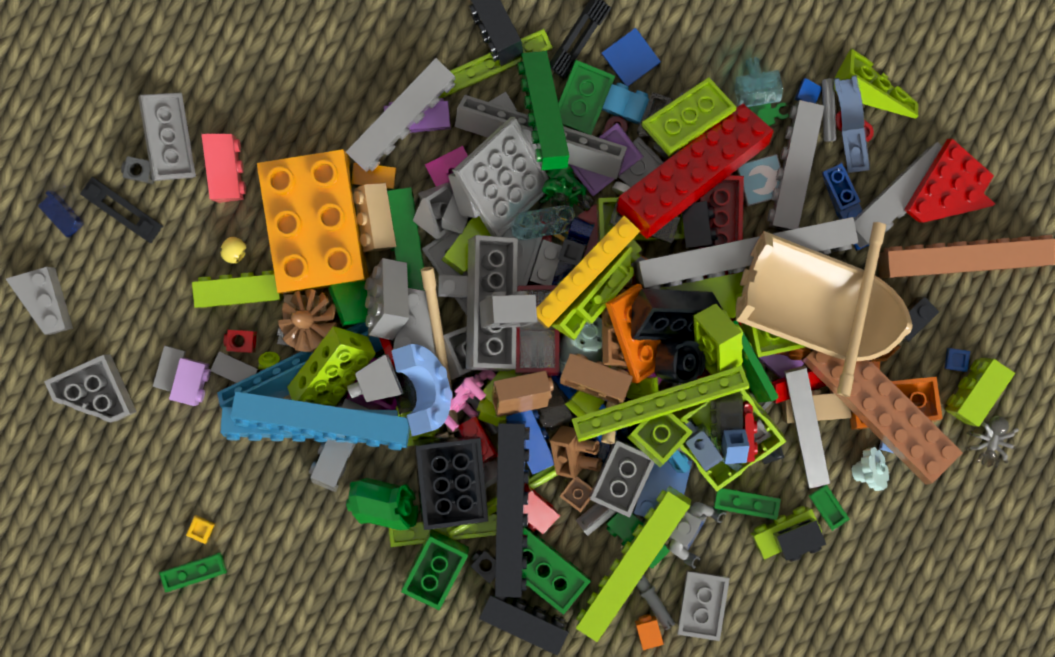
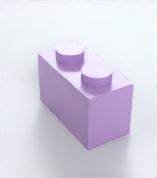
[169,358,211,406]

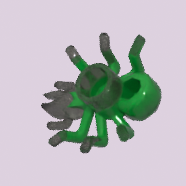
[538,177,594,218]

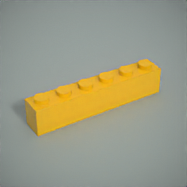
[536,216,640,329]

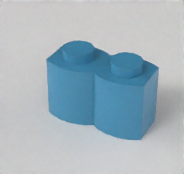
[602,83,651,125]

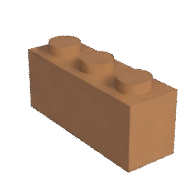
[560,353,633,405]

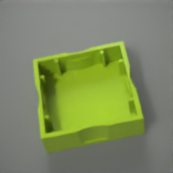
[673,389,786,491]

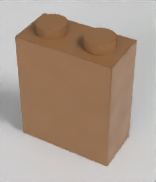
[492,371,554,417]

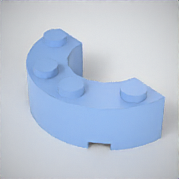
[391,344,453,436]

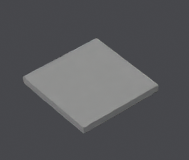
[452,117,549,237]

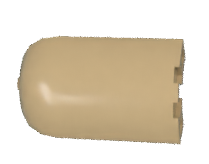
[736,231,913,361]

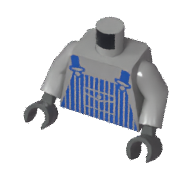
[669,502,726,568]

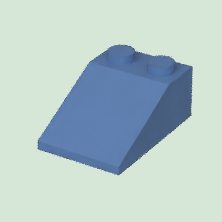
[633,459,692,517]

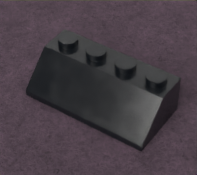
[631,289,723,341]

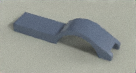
[834,75,870,173]

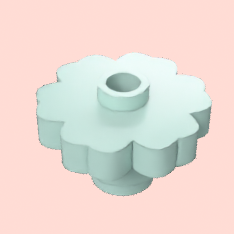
[852,447,889,491]

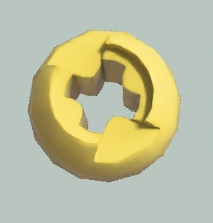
[220,237,246,264]

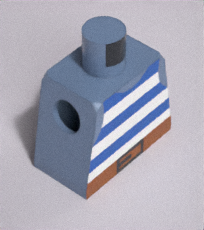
[684,418,724,471]

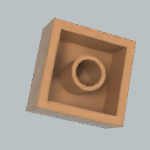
[559,476,593,513]

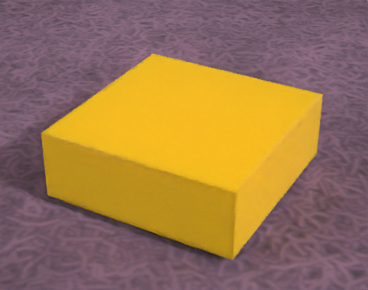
[186,515,215,544]

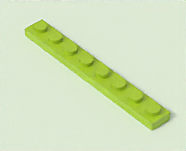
[572,366,749,442]

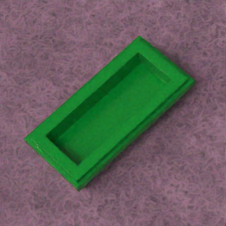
[809,485,850,531]

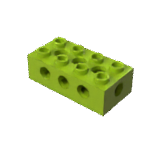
[287,326,376,407]

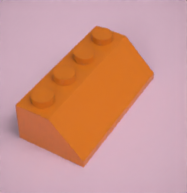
[850,377,943,430]

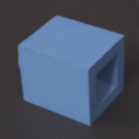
[721,429,749,464]

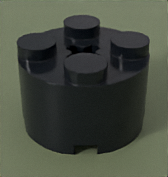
[654,339,706,384]

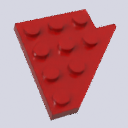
[904,139,995,223]

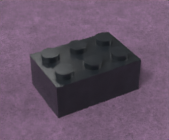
[468,0,523,67]

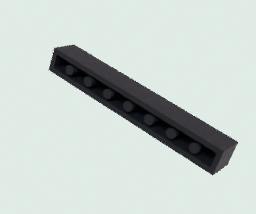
[495,420,530,598]

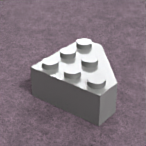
[44,354,137,423]

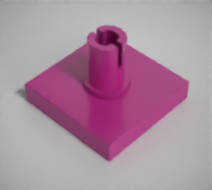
[425,146,468,191]

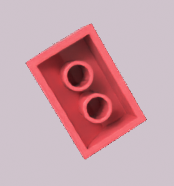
[202,134,246,203]

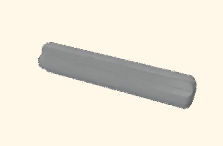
[822,78,836,142]

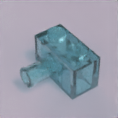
[735,57,783,107]

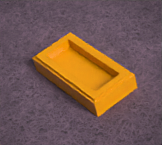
[351,163,396,189]

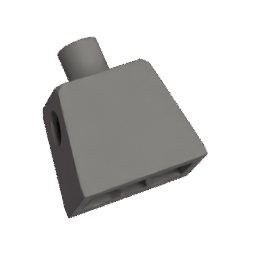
[347,355,404,402]

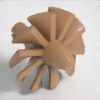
[278,289,337,352]

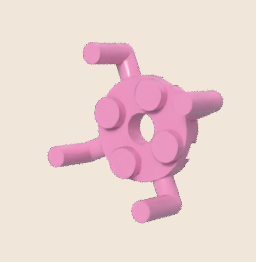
[444,370,496,431]

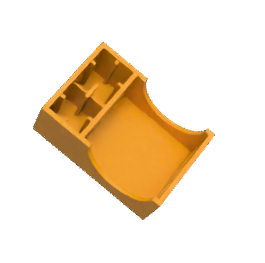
[257,149,369,294]

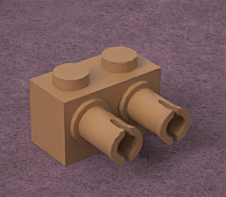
[550,426,603,479]

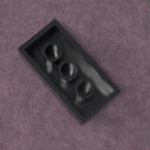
[479,588,569,656]

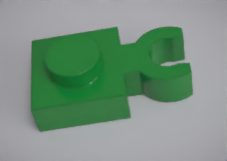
[749,103,789,126]

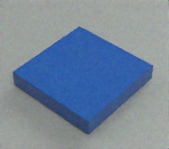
[601,28,661,87]

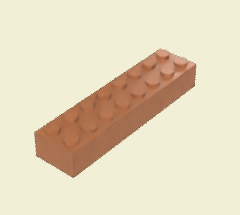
[878,235,1055,279]
[802,349,963,485]

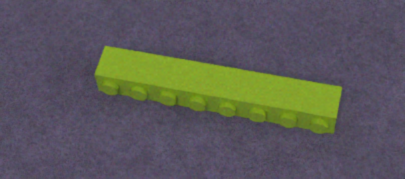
[576,485,691,642]

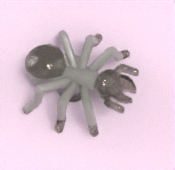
[965,416,1019,468]

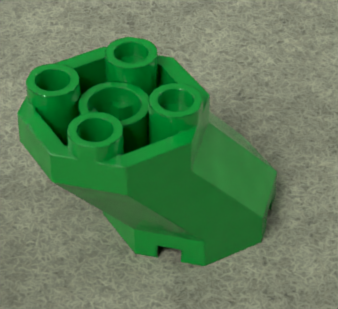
[346,478,419,531]

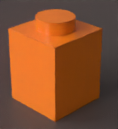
[635,614,664,650]

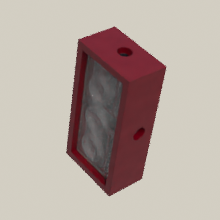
[515,285,560,376]

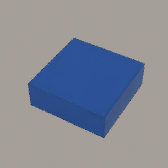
[944,348,970,372]

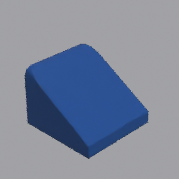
[794,78,822,104]

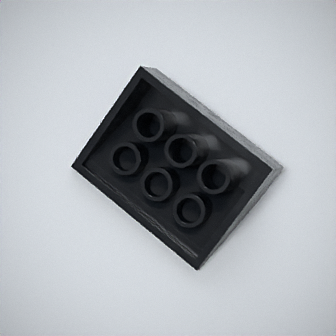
[413,437,488,530]

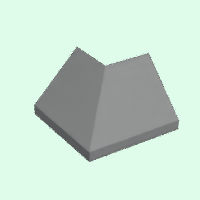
[413,182,453,239]

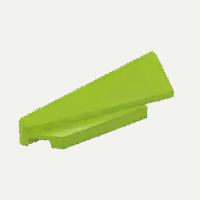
[552,246,634,340]

